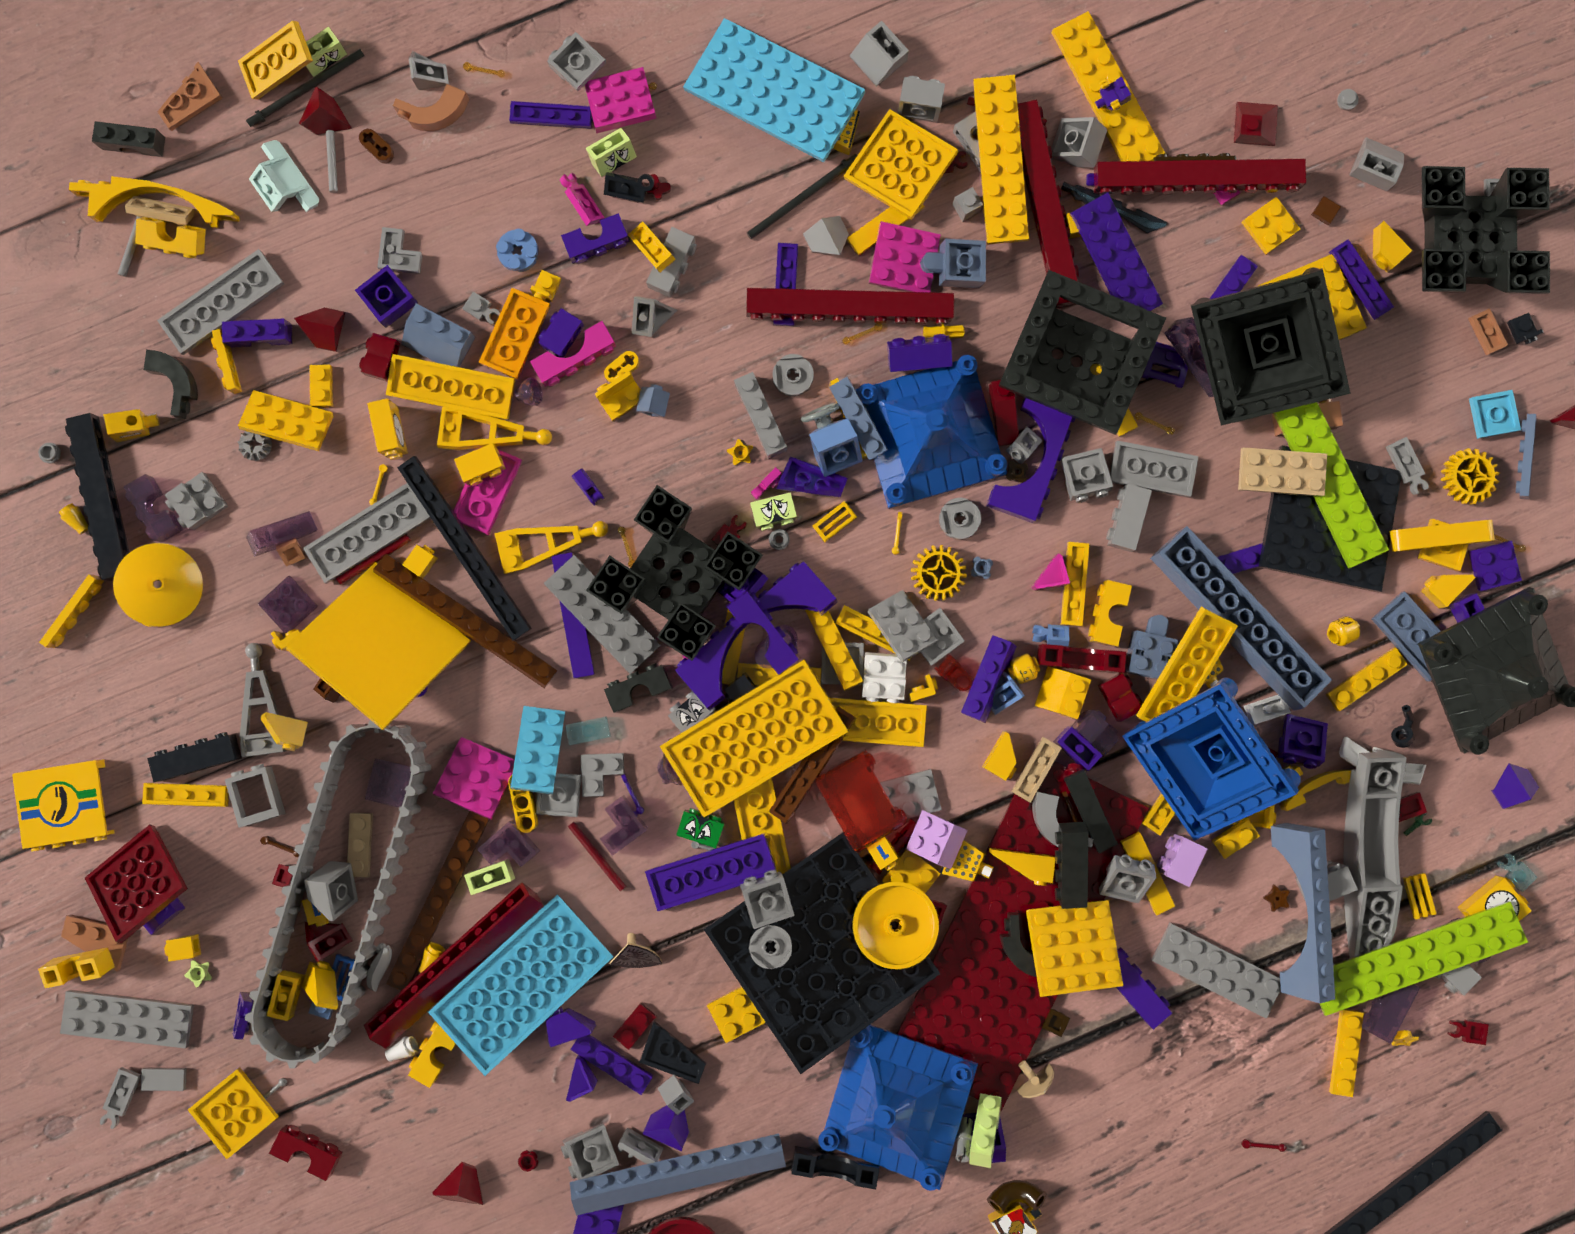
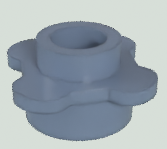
[970,557,993,579]

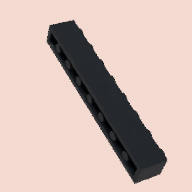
[65,413,130,581]

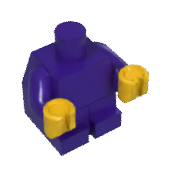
[1095,76,1131,111]

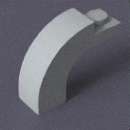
[1032,792,1094,847]

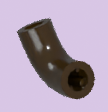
[987,1180,1047,1214]

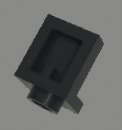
[1507,313,1544,345]

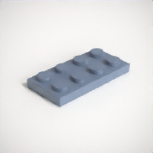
[1371,591,1441,681]

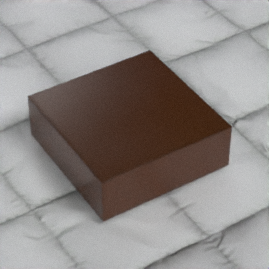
[1311,196,1341,225]

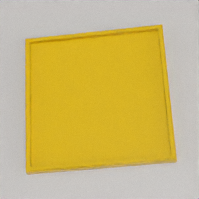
[286,562,471,730]

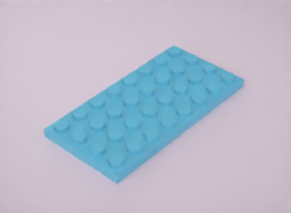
[683,18,865,162]
[428,894,614,1076]

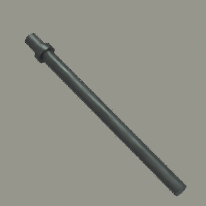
[246,49,365,127]
[747,154,857,239]

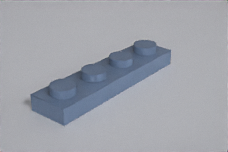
[829,377,888,460]
[1516,414,1537,499]

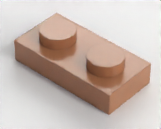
[1468,308,1508,355]

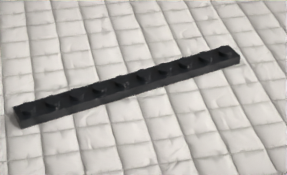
[397,456,532,641]
[1324,1111,1502,1234]

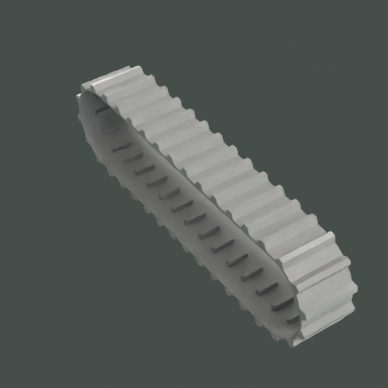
[245,720,431,1069]

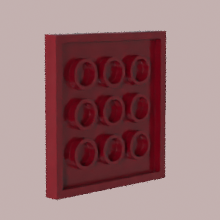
[85,824,188,944]

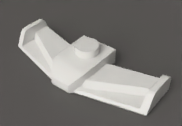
[1339,737,1426,785]

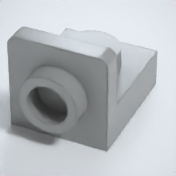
[1006,427,1042,464]

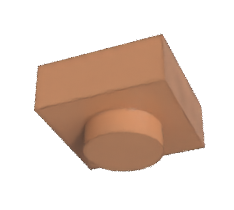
[276,538,306,567]

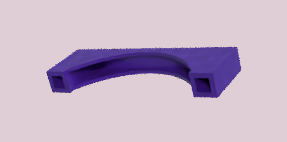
[675,561,837,711]

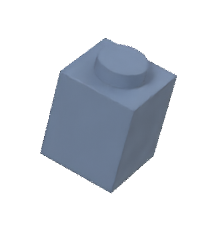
[636,384,670,417]

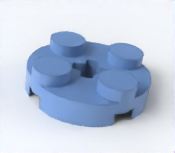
[496,229,539,272]

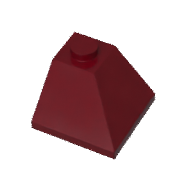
[1234,102,1278,146]

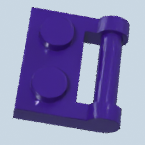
[1141,342,1192,388]

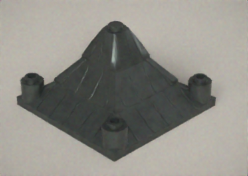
[1191,267,1351,426]
[1418,587,1575,755]

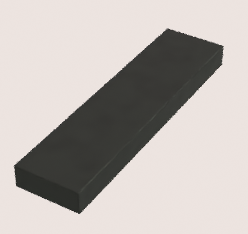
[1064,769,1118,853]

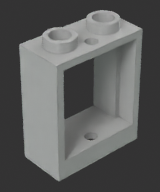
[225,764,286,828]

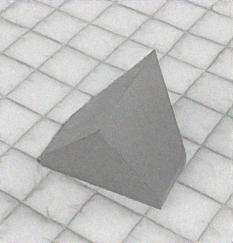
[409,51,449,90]
[803,216,849,255]
[632,296,677,337]

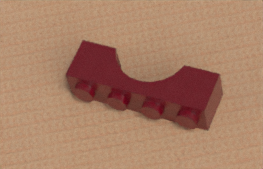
[1037,644,1126,673]

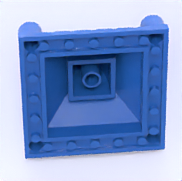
[855,355,1007,509]
[1122,678,1301,841]
[818,1025,978,1191]

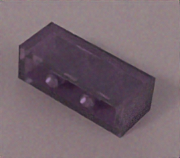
[1362,984,1420,1044]

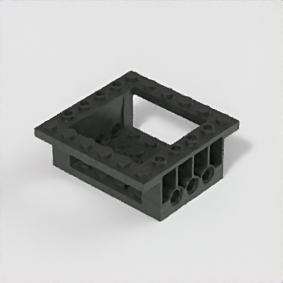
[999,270,1166,435]

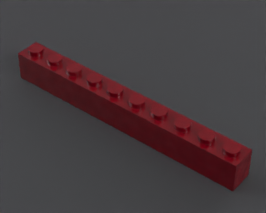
[1017,99,1079,309]
[1094,159,1306,195]
[746,288,954,325]
[364,882,544,1049]

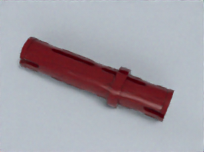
[870,819,917,875]

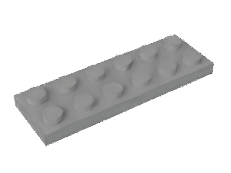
[157,249,284,355]
[303,483,431,584]
[544,555,661,674]
[1151,922,1281,1019]
[60,990,194,1048]

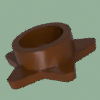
[1263,884,1290,912]

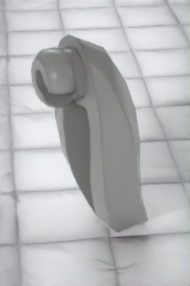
[367,943,392,992]

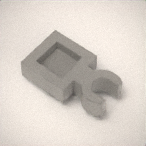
[462,291,500,326]

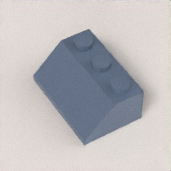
[401,303,476,367]

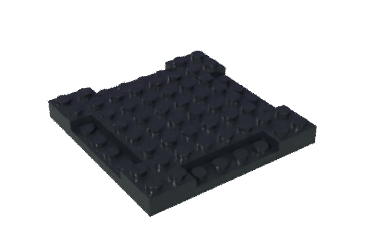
[703,832,940,1074]

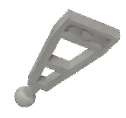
[240,643,286,757]

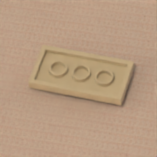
[1238,447,1327,496]

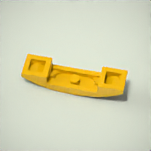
[1280,770,1351,811]

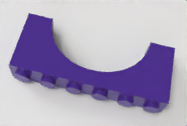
[986,398,1076,523]

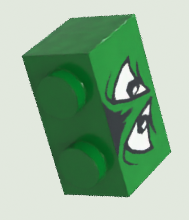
[676,808,724,848]

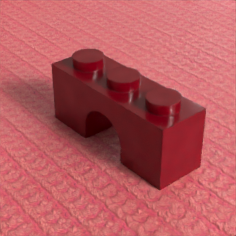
[269,1124,343,1181]

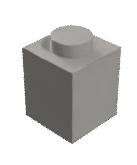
[952,187,983,222]
[657,1075,694,1115]

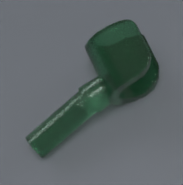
[1403,813,1432,837]

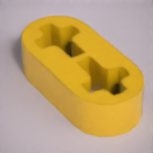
[604,351,639,383]

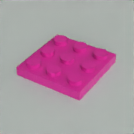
[585,67,656,133]
[868,221,941,292]
[433,737,515,820]

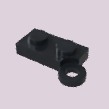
[603,172,654,203]

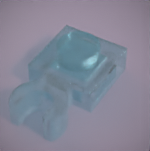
[1497,854,1538,892]

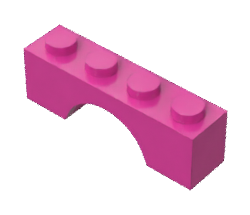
[530,321,617,387]

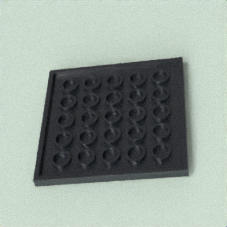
[1258,445,1401,593]

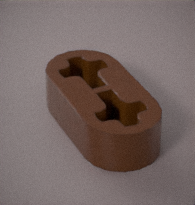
[359,128,394,164]

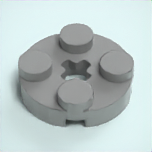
[772,354,814,396]
[939,498,981,540]
[749,925,792,969]

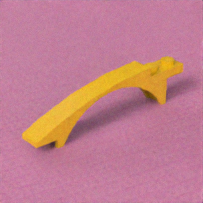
[69,176,240,229]

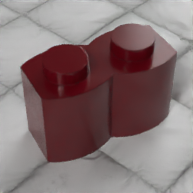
[359,333,400,382]
[1098,673,1143,722]

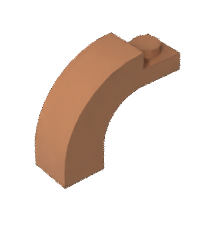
[393,84,470,131]

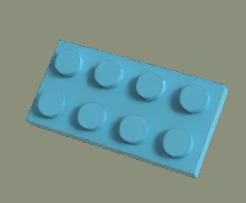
[510,706,565,794]

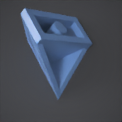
[991,671,1025,715]

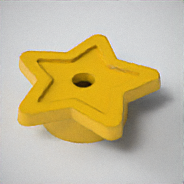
[727,439,753,465]
[1391,1030,1419,1046]

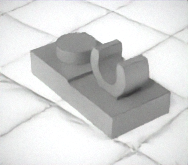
[617,1128,664,1164]

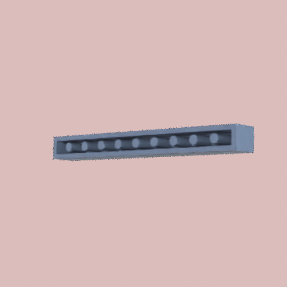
[570,1134,786,1216]

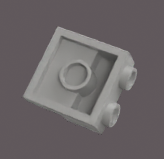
[547,32,606,91]
[1061,448,1113,503]
[165,472,228,530]
[1099,855,1156,903]
[740,870,795,929]
[561,1123,619,1180]

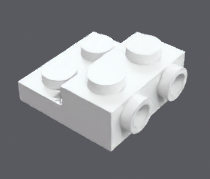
[862,652,907,703]

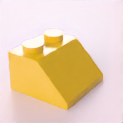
[1034,667,1091,720]

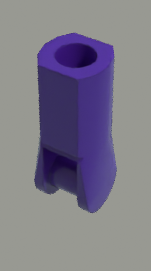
[572,468,605,506]

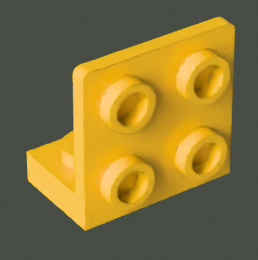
[595,371,641,422]

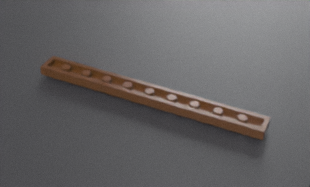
[373,554,558,689]
[386,811,490,991]

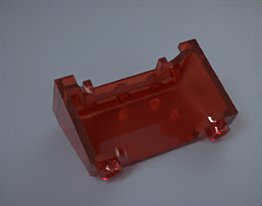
[816,749,907,852]

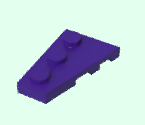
[777,456,848,497]

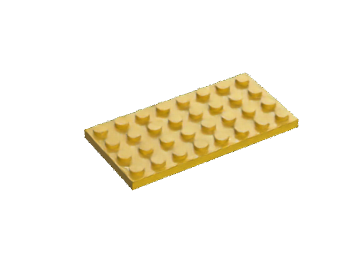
[660,659,848,817]

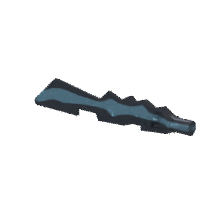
[1061,181,1167,234]

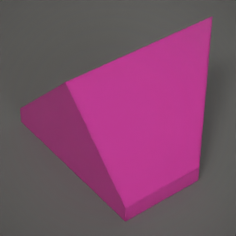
[1031,553,1070,590]

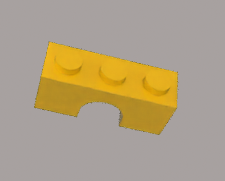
[135,217,206,258]
[1088,580,1132,647]
[38,947,115,988]
[408,1021,456,1088]

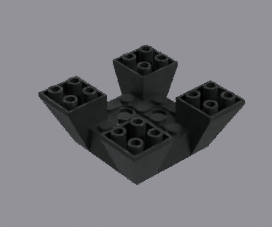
[1422,166,1550,294]
[586,485,763,661]

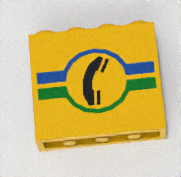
[12,759,115,852]

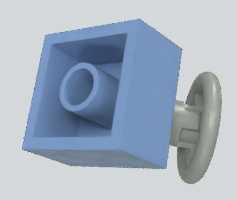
[801,403,863,477]

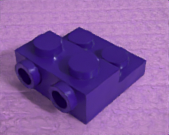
[1278,714,1328,769]

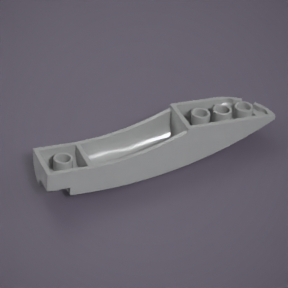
[1343,749,1407,959]

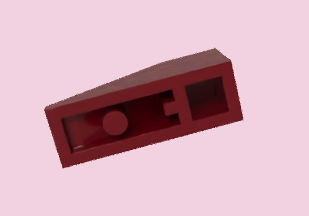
[988,380,1018,447]

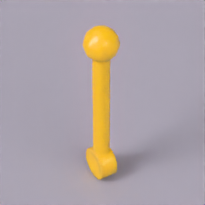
[369,464,388,505]
[892,512,902,555]

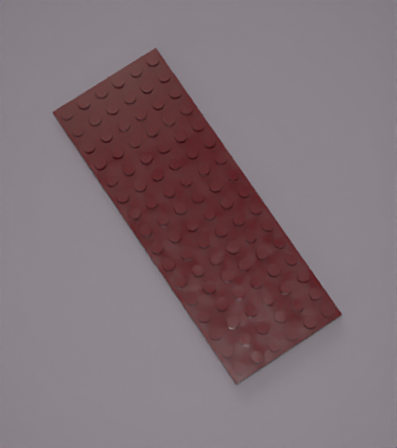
[897,761,1149,1112]

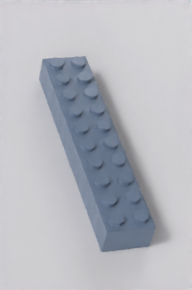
[1150,526,1332,711]

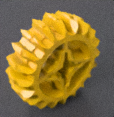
[1440,448,1500,505]
[910,545,967,601]

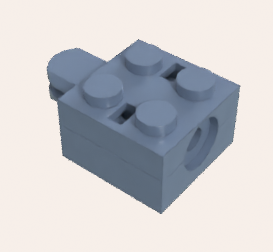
[920,239,986,288]
[1125,615,1178,680]

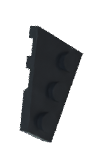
[639,1021,706,1084]

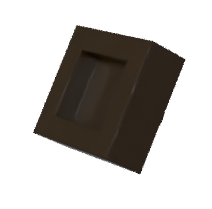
[1042,1008,1070,1037]

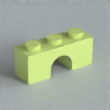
[969,1093,1002,1168]

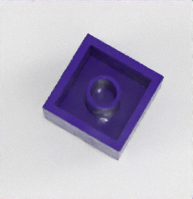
[355,265,418,328]

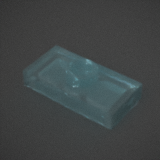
[565,716,611,745]

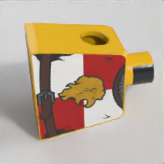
[988,1202,1042,1234]

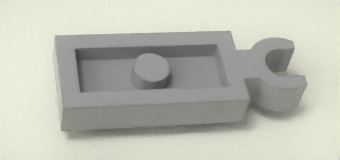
[1385,437,1429,495]
[100,1067,141,1129]

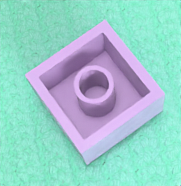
[906,810,968,869]
[1156,834,1207,887]

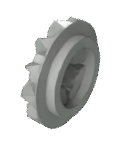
[237,431,272,461]

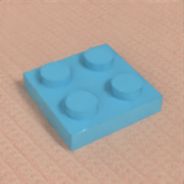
[1469,390,1521,439]

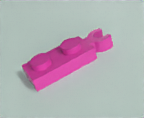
[560,173,605,226]

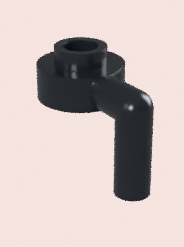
[1391,705,1415,748]

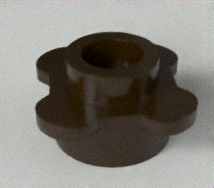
[1006,461,1028,483]

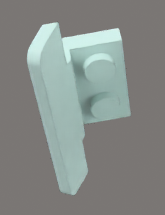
[249,140,319,212]

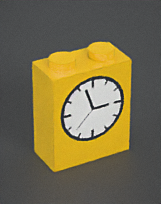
[367,398,408,460]
[1457,876,1532,921]

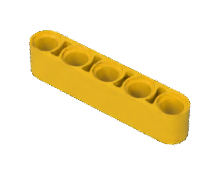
[1389,520,1495,552]

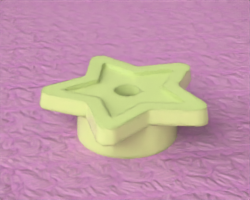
[184,960,212,988]

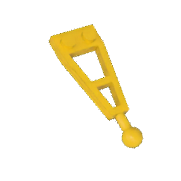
[437,407,552,450]
[494,521,608,574]

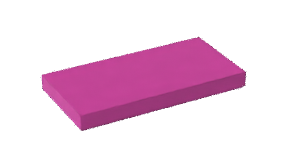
[453,449,522,535]

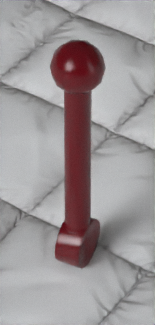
[1241,1139,1286,1152]

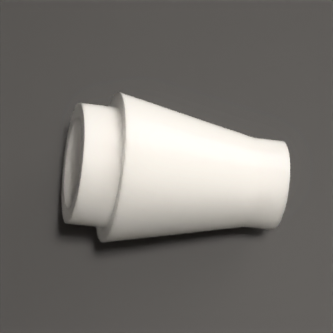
[385,1036,419,1062]

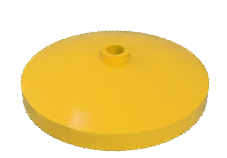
[113,543,203,627]
[853,882,939,969]

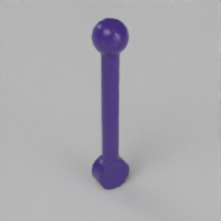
[621,774,644,815]

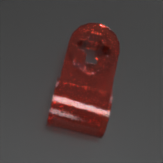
[934,654,973,692]

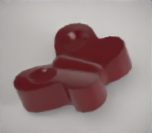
[646,174,671,200]

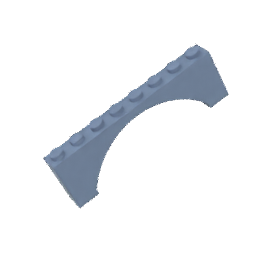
[1271,823,1335,1004]

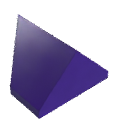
[1491,763,1539,809]
[566,1055,598,1102]
[643,1105,689,1151]

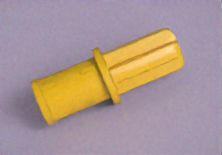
[923,324,965,338]

